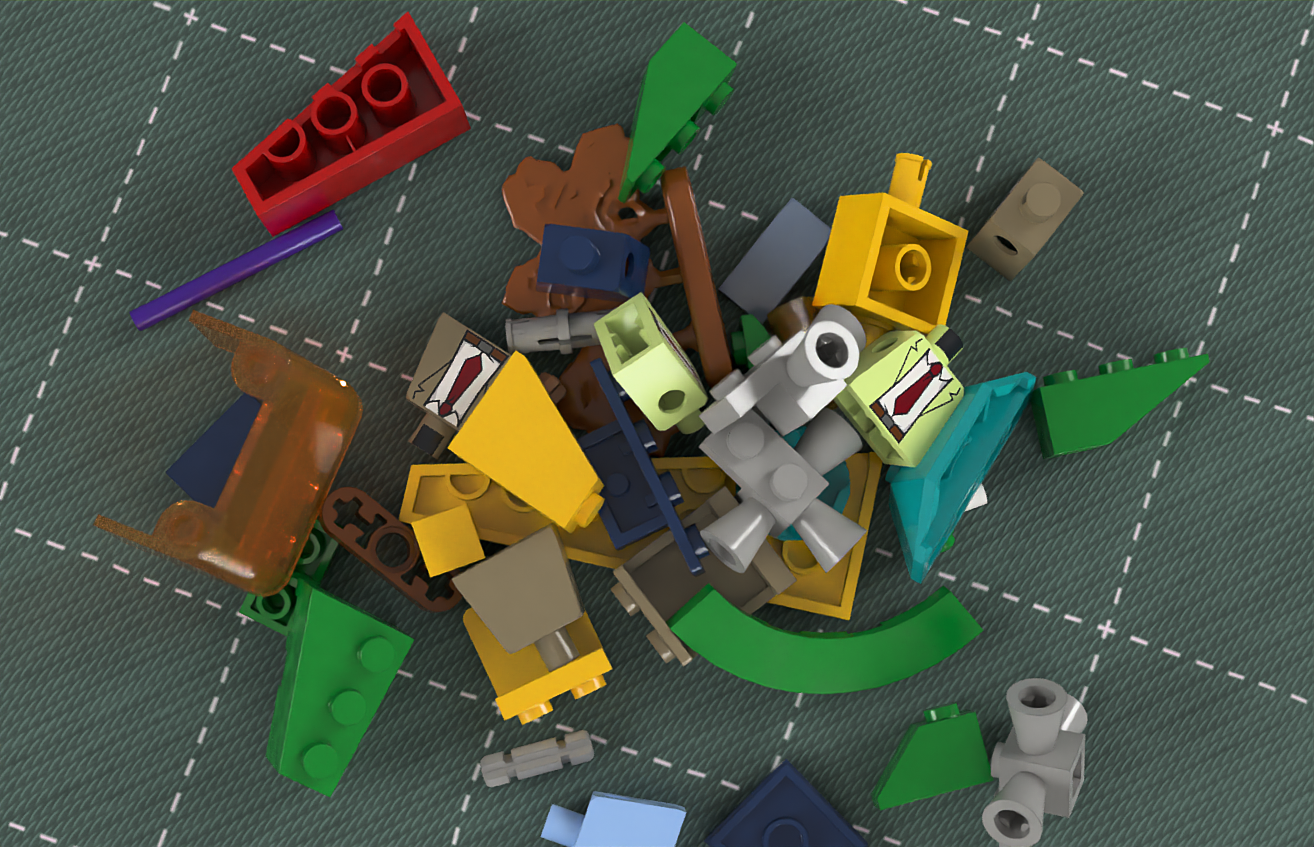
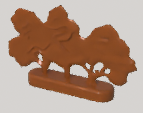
[501,124,735,458]

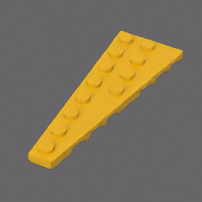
[399,452,883,620]

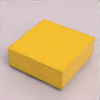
[411,503,485,578]

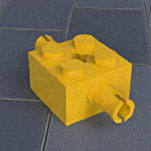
[812,153,968,348]

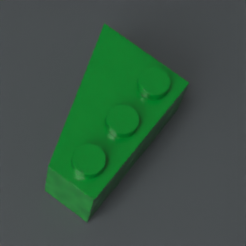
[265,577,415,797]

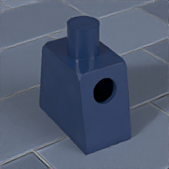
[536,224,651,303]

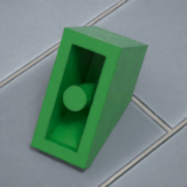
[871,702,994,810]

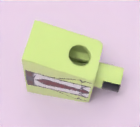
[593,292,708,434]
[833,324,964,467]

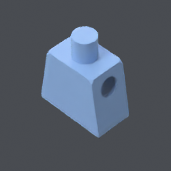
[541,791,686,847]

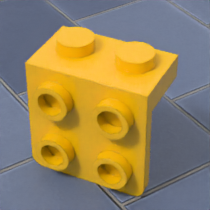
[463,607,612,725]

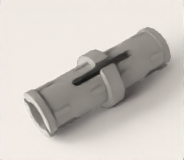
[505,307,617,355]

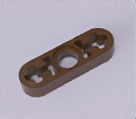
[319,487,462,613]

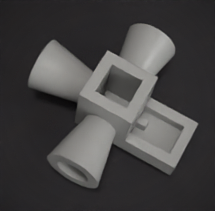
[699,304,866,437]
[699,408,867,573]
[982,678,1087,847]

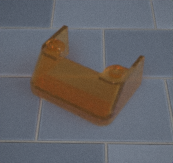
[93,310,363,597]

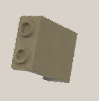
[610,486,797,667]

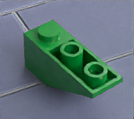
[618,22,737,204]
[1031,348,1210,459]

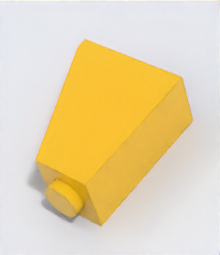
[448,350,605,534]

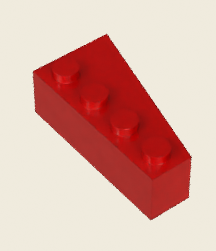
[231,11,471,237]

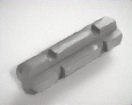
[480,730,594,787]

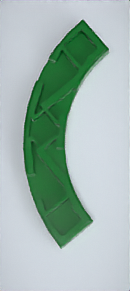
[665,583,984,694]

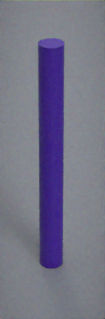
[130,210,344,332]

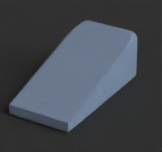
[718,198,831,325]

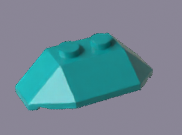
[885,372,1037,584]

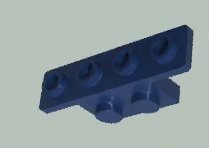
[577,358,710,577]

